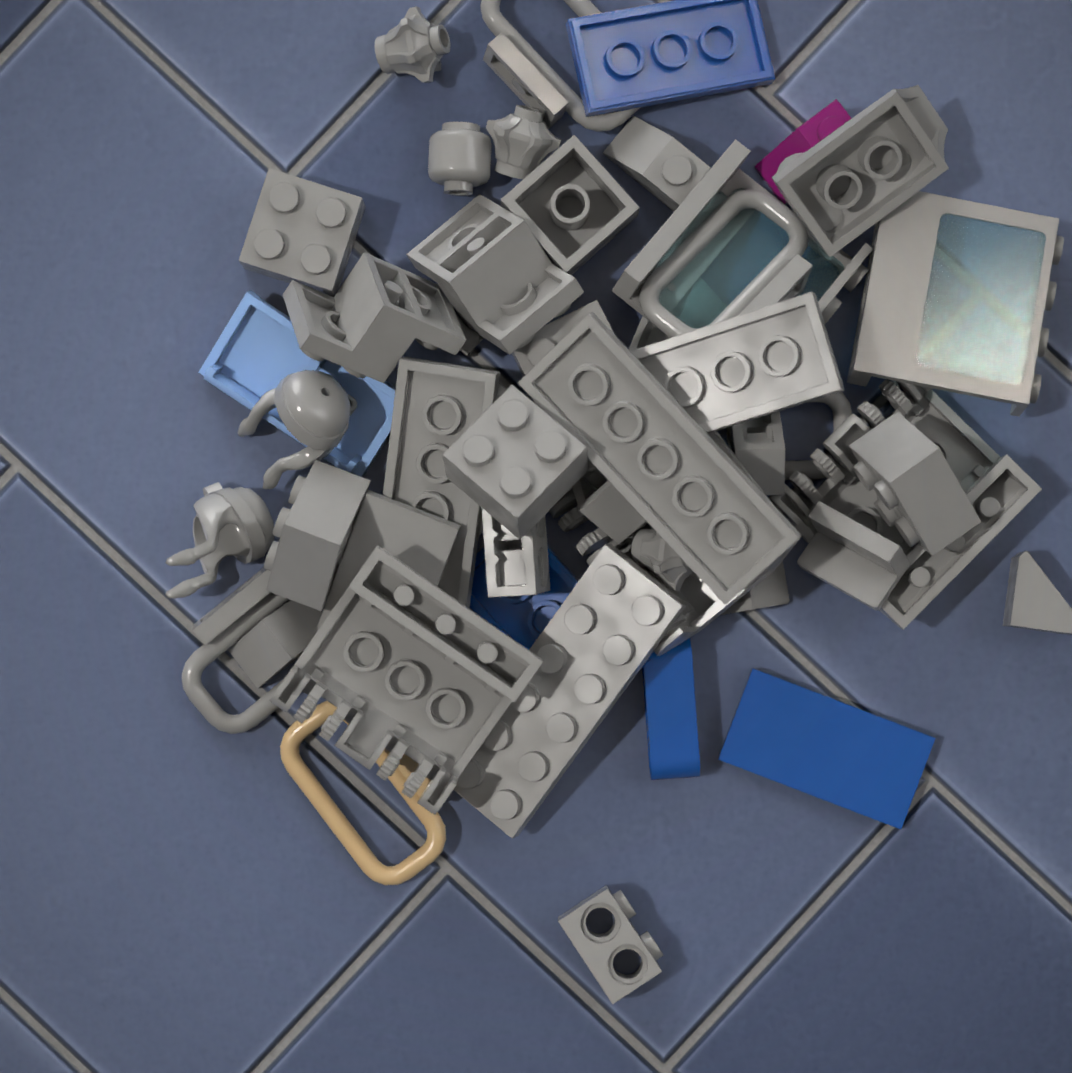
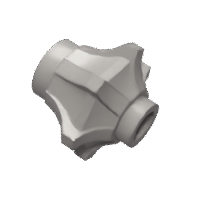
[375,6,451,84]
[486,105,562,180]
[631,528,697,591]

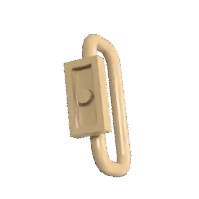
[280,700,446,885]

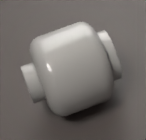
[428,122,492,196]

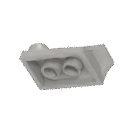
[771,85,949,258]

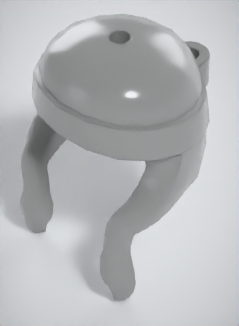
[238,370,357,490]
[165,482,275,599]

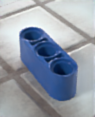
[642,638,700,780]

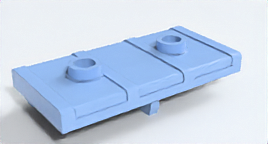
[198,290,396,477]

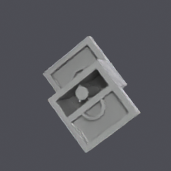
[406,194,584,355]
[283,252,466,383]

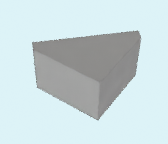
[1002,551,1072,635]
[228,600,322,689]

